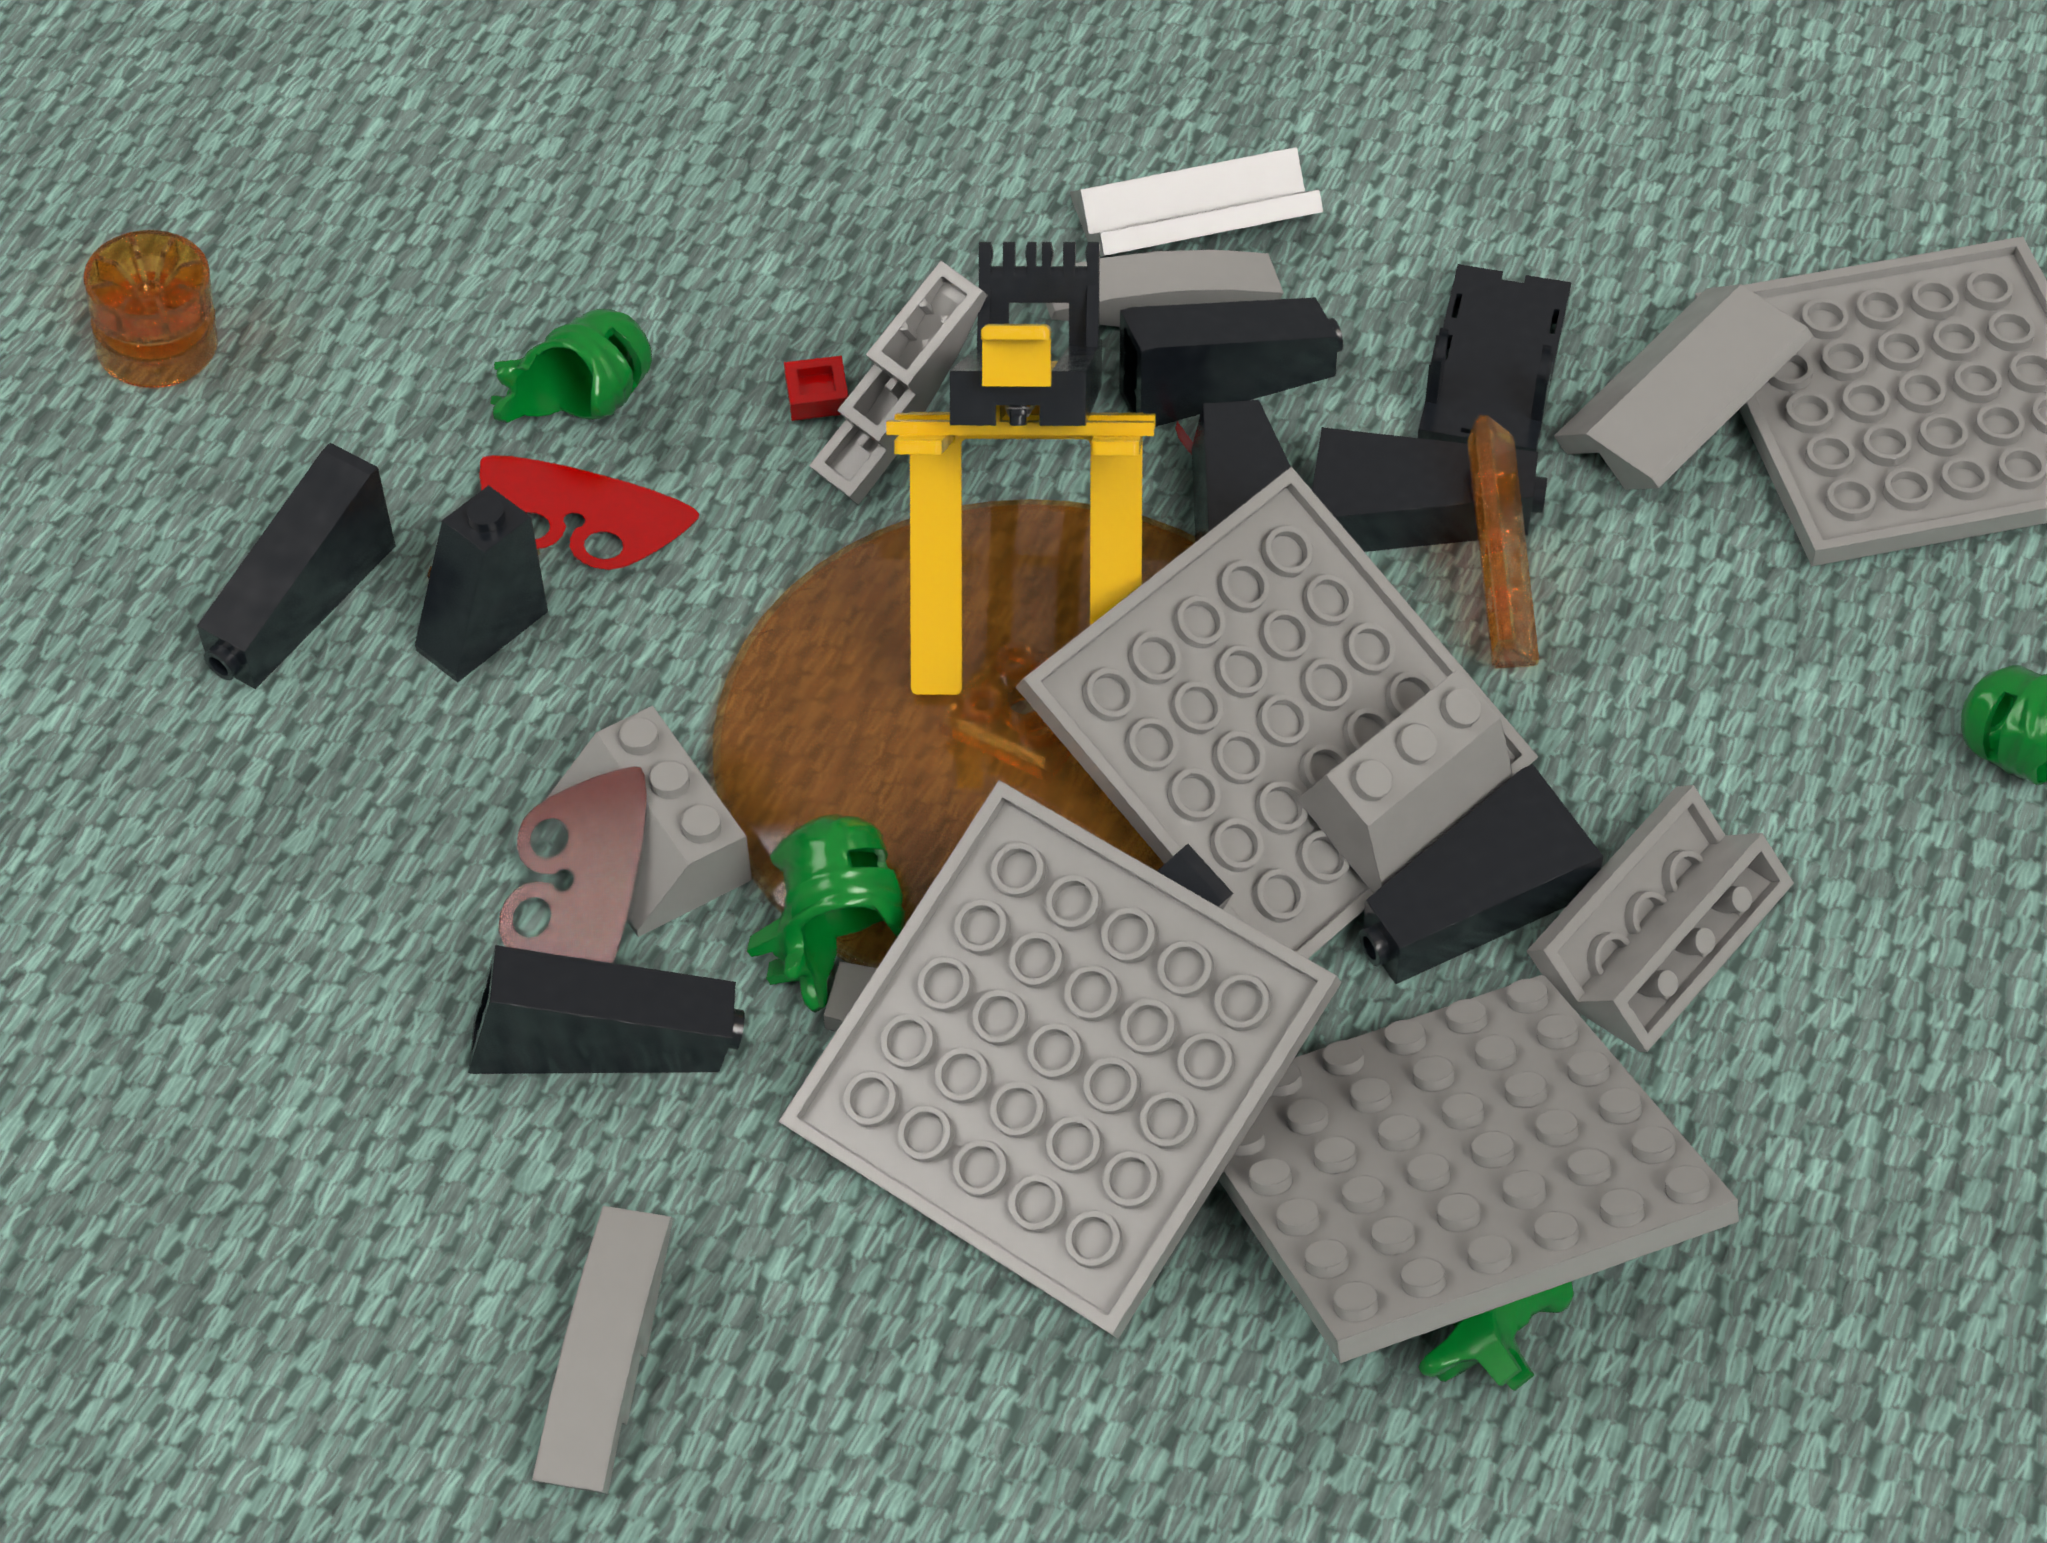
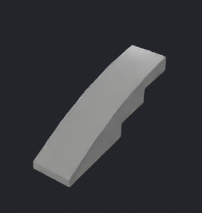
[1046,250,1284,327]
[809,261,987,505]
[532,1206,673,1494]

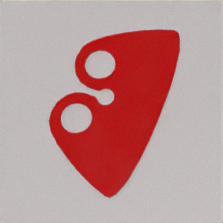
[479,455,700,570]

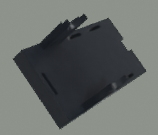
[1418,264,1572,452]

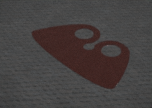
[498,766,647,963]

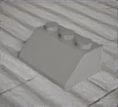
[1297,667,1513,893]
[546,705,752,937]

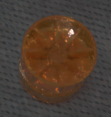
[84,230,218,388]

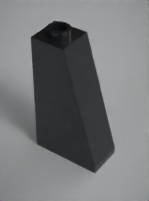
[1119,297,1343,427]
[1192,400,1291,542]
[1312,427,1547,552]
[197,443,396,689]
[1359,764,1603,984]
[468,945,745,1074]

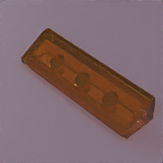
[1467,415,1539,669]

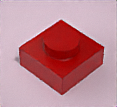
[784,355,849,421]

